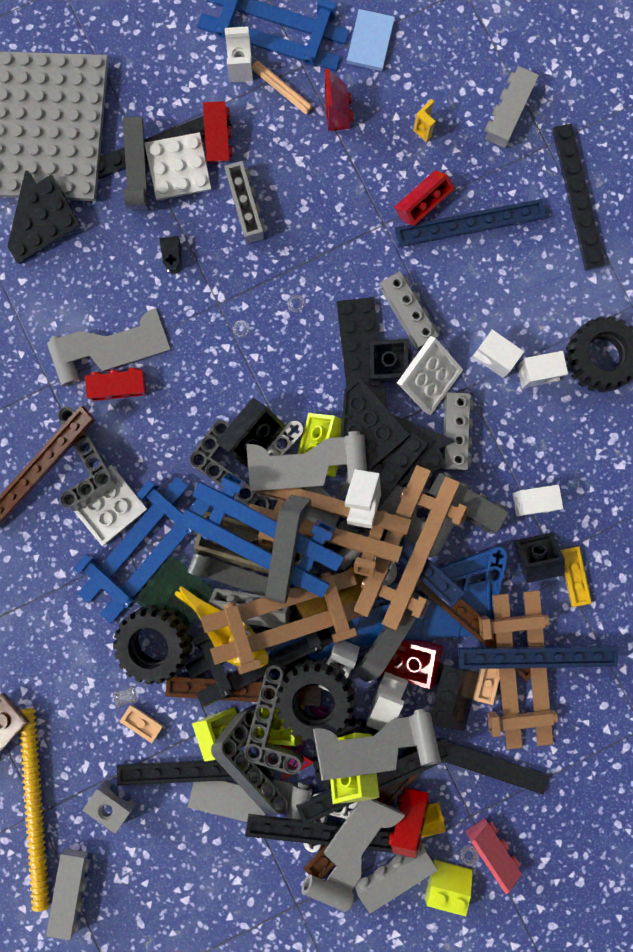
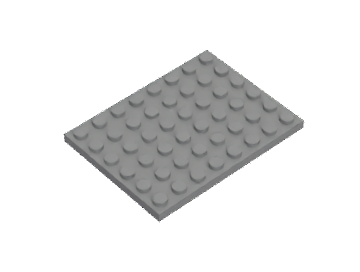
[0,52,109,201]

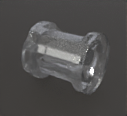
[113,686,137,708]

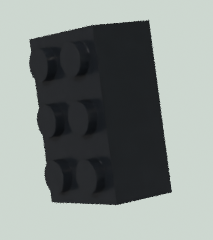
[216,398,286,469]

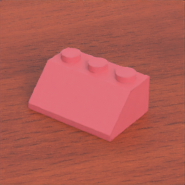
[465,818,522,894]

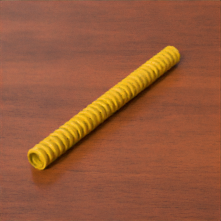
[19,708,50,912]

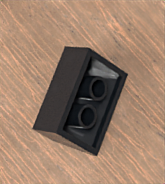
[429,663,479,731]

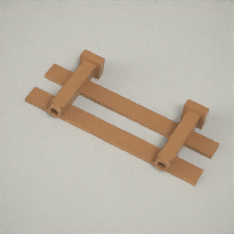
[353,465,469,631]
[249,488,411,578]
[200,570,364,674]
[478,590,558,750]

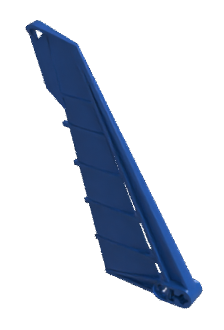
[268,546,507,662]

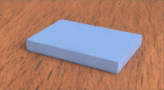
[347,9,395,71]

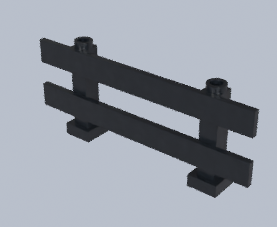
[185,605,336,708]

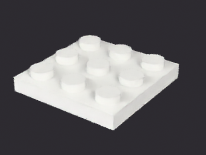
[144,132,211,200]
[397,336,463,415]
[69,465,148,546]

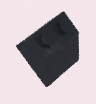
[370,339,412,383]
[515,533,565,583]

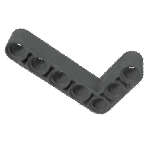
[123,116,149,212]
[58,407,116,511]
[190,420,270,509]
[265,494,311,604]
[187,553,268,596]
[350,590,427,682]
[244,663,304,774]
[211,710,288,816]

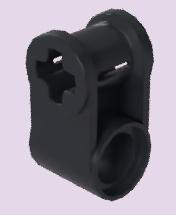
[160,235,182,274]

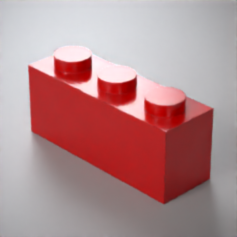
[203,101,233,164]
[394,170,455,226]
[85,368,147,402]
[389,788,429,859]

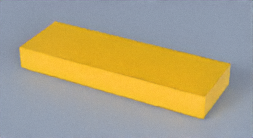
[561,546,592,607]

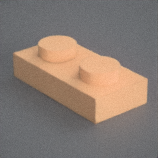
[473,669,500,705]
[119,704,164,743]

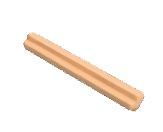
[252,61,312,114]

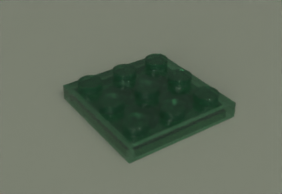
[135,555,214,625]

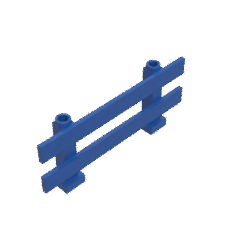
[197,0,349,72]
[180,473,344,598]
[73,476,211,624]

